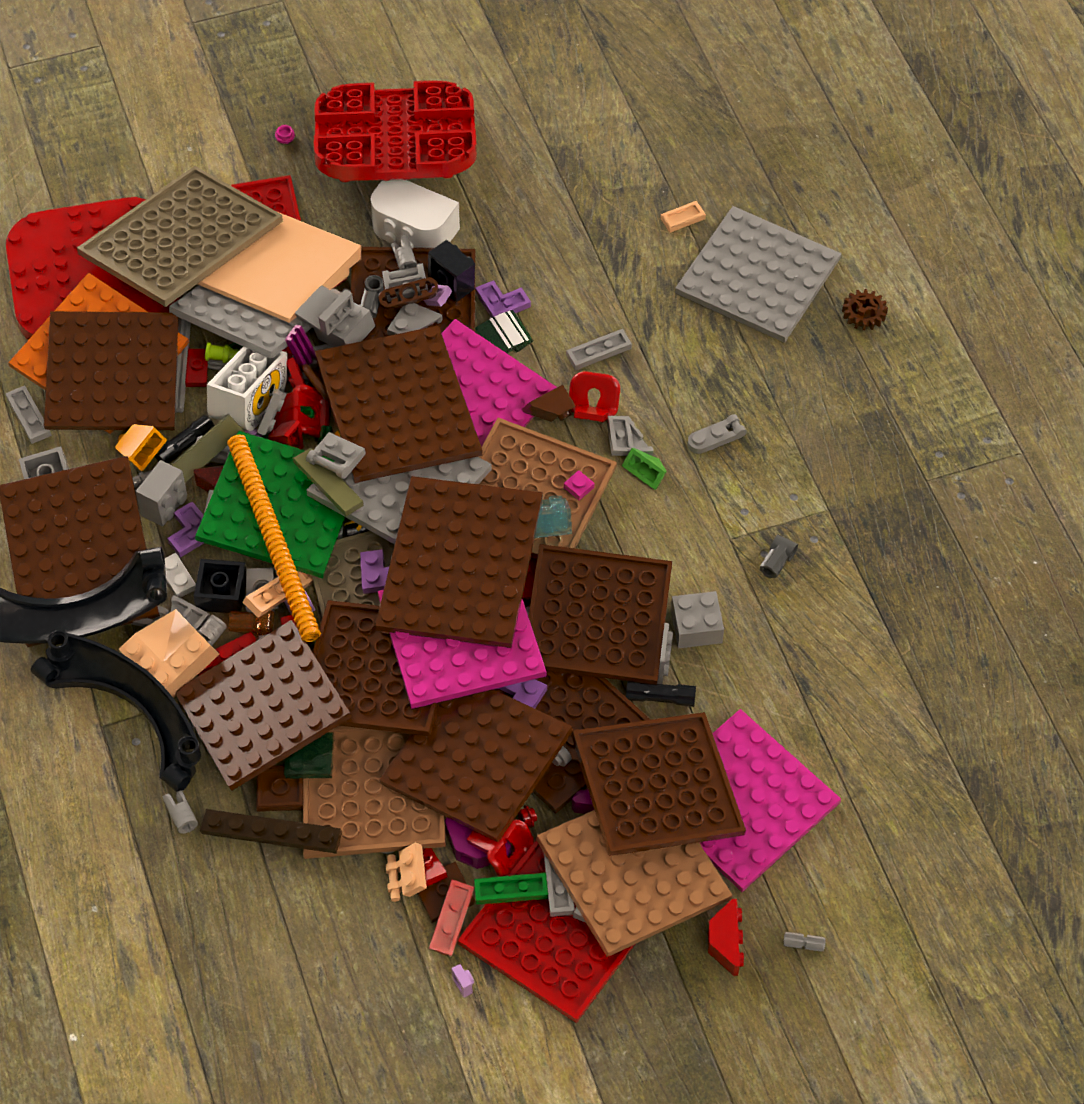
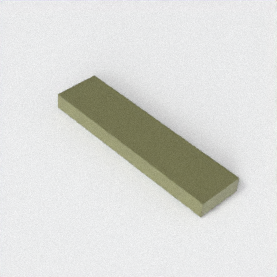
[171,414,244,482]
[293,448,364,517]

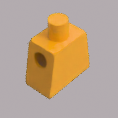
[115,424,167,472]

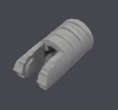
[391,235,417,270]
[198,615,227,646]
[162,790,198,834]

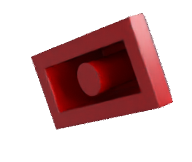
[268,420,304,449]

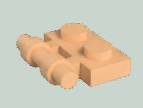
[385,843,427,902]

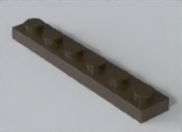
[200,809,343,854]

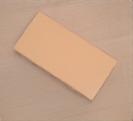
[661,201,706,233]

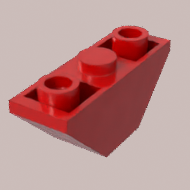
[707,899,744,976]

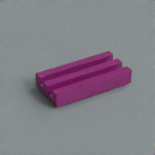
[285,325,315,370]

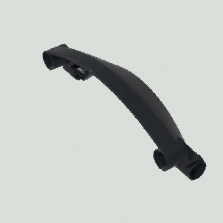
[0,547,167,644]
[31,630,201,792]

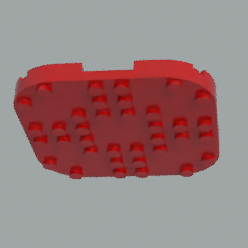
[314,80,477,182]
[6,197,183,340]

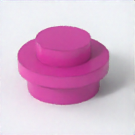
[275,125,295,144]

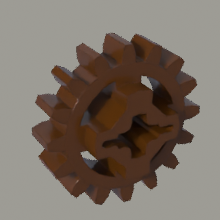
[842,289,888,331]

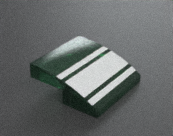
[475,310,534,354]

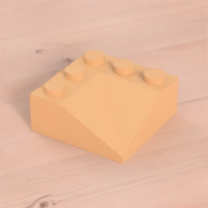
[119,609,219,698]

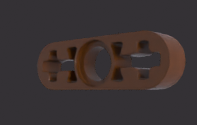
[379,277,439,310]

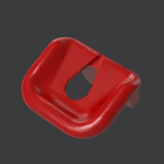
[569,371,620,422]
[274,384,330,438]
[467,820,534,877]

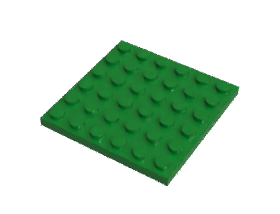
[195,431,346,579]

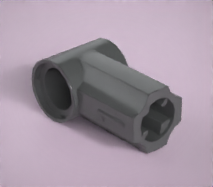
[360,275,384,318]
[760,535,798,579]

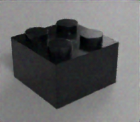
[428,239,475,303]
[194,559,247,614]

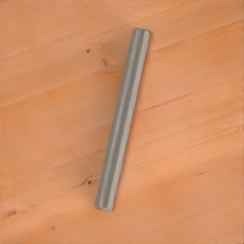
[175,318,191,413]

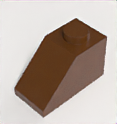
[522,385,576,422]

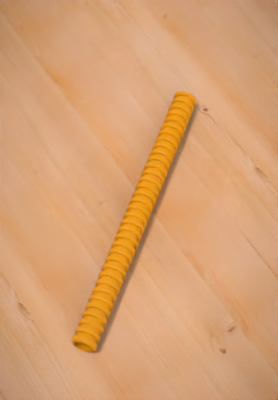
[227,435,321,642]

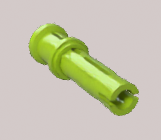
[205,342,240,364]

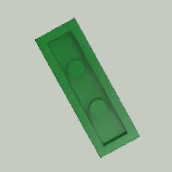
[474,873,548,905]

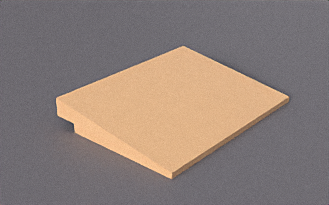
[197,211,361,323]

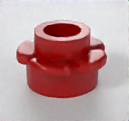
[518,805,537,828]

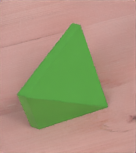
[622,448,667,490]

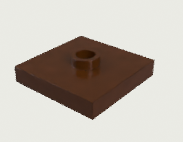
[256,764,303,812]
[417,861,475,923]

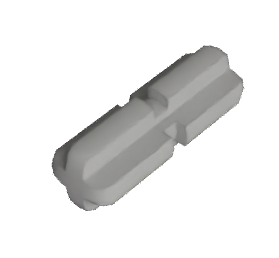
[783,932,825,952]

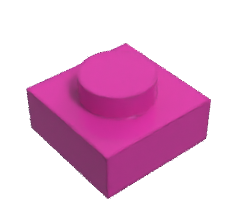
[563,470,595,501]

